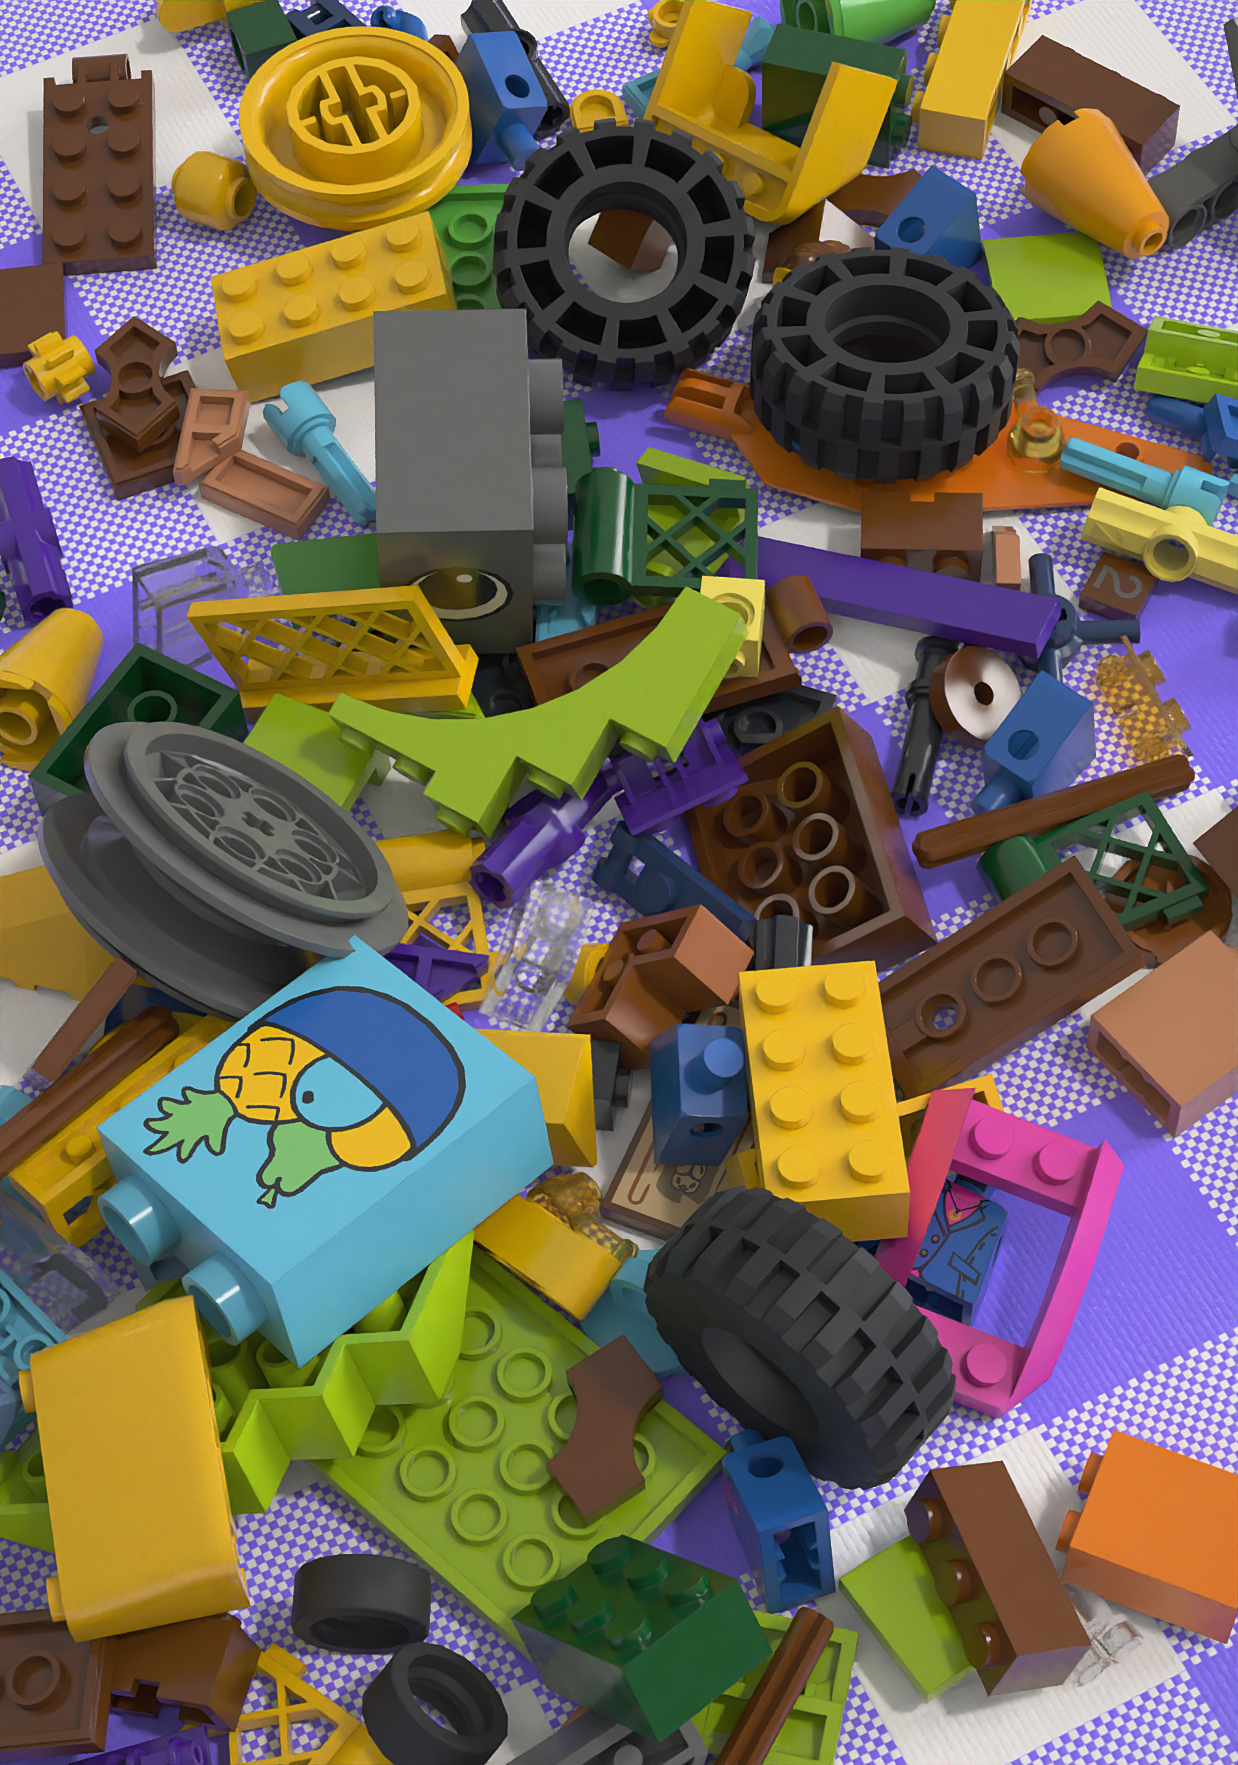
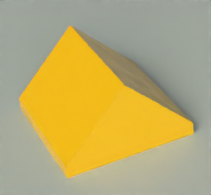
[474,1028,598,1168]

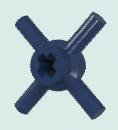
[961,553,1141,684]

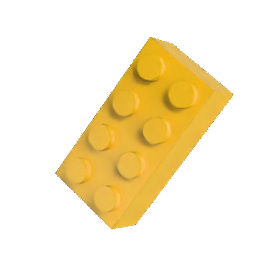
[210,211,458,403]
[739,960,910,1242]

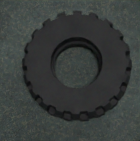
[493,118,755,391]
[749,247,1020,484]
[643,1186,956,1490]

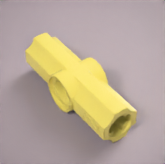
[1081,487,1238,595]

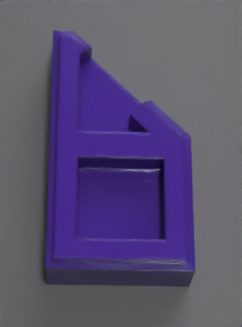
[383,943,490,1003]

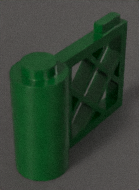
[571,467,758,606]
[976,790,1209,932]

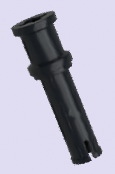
[890,635,966,816]

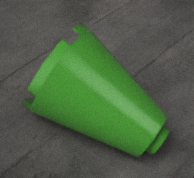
[780,0,936,45]

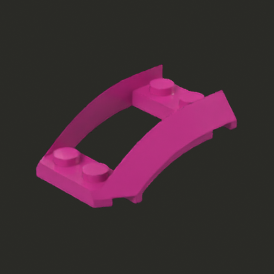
[874,1088,1124,1419]

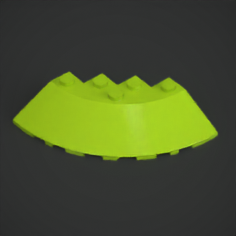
[0,1228,475,1554]

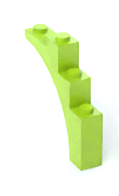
[328,586,749,838]

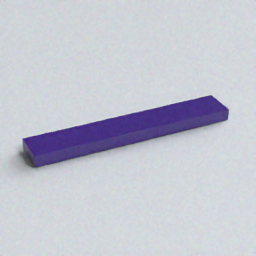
[714,536,1061,659]

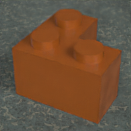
[566,904,754,1071]

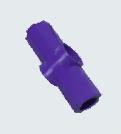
[0,456,74,623]
[469,757,614,909]

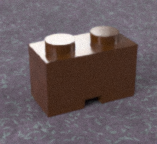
[860,491,983,583]
[109,1612,262,1733]

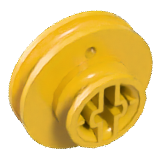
[239,26,473,233]

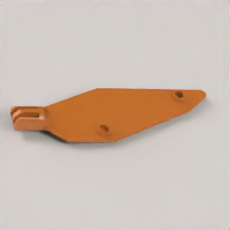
[663,367,1213,513]

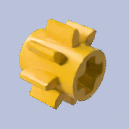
[23,331,95,405]

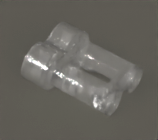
[1057,1567,1144,1688]

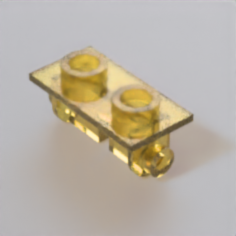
[1095,635,1193,763]

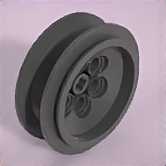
[38,722,409,1023]

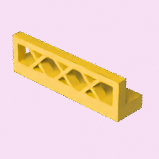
[7,1014,239,1257]

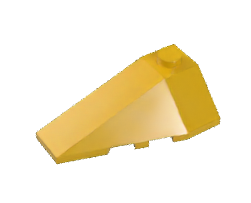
[0,865,156,1001]

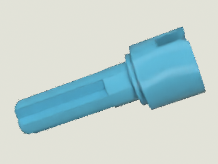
[263,381,376,526]
[1059,438,1230,527]

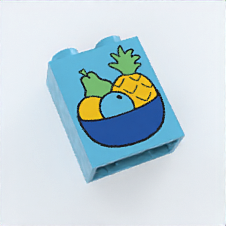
[96,935,554,1369]

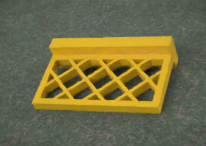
[187,585,479,722]

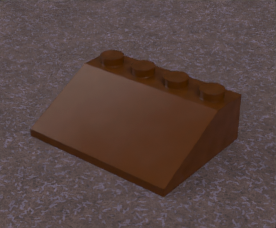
[684,706,938,1001]

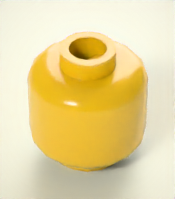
[171,151,257,230]

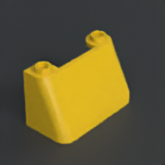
[19,1294,251,1643]

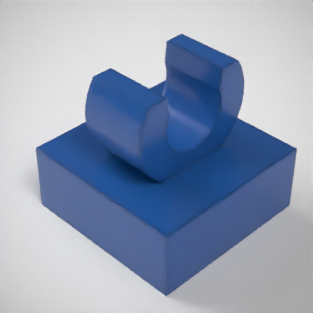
[1199,393,1238,469]

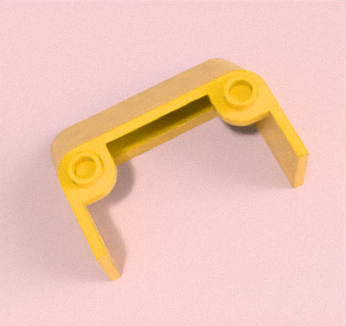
[643,0,898,225]

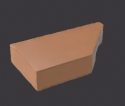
[173,388,251,486]
[991,526,1021,591]

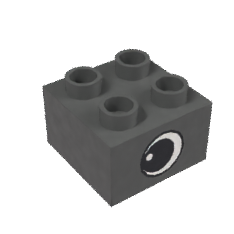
[373,309,568,654]

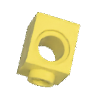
[700,576,765,678]

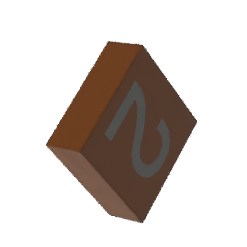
[1078,551,1159,620]

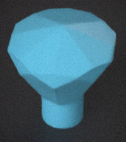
[734,16,776,71]

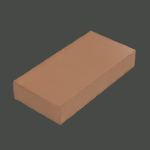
[199,450,331,541]

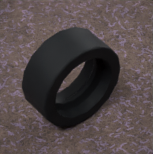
[291,1554,432,1654]
[361,1641,508,1765]

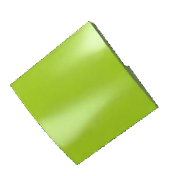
[981,232,1112,324]
[1133,316,1238,403]
[839,1535,975,1704]
[691,1610,860,1765]

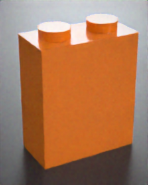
[1055,1430,1238,1644]

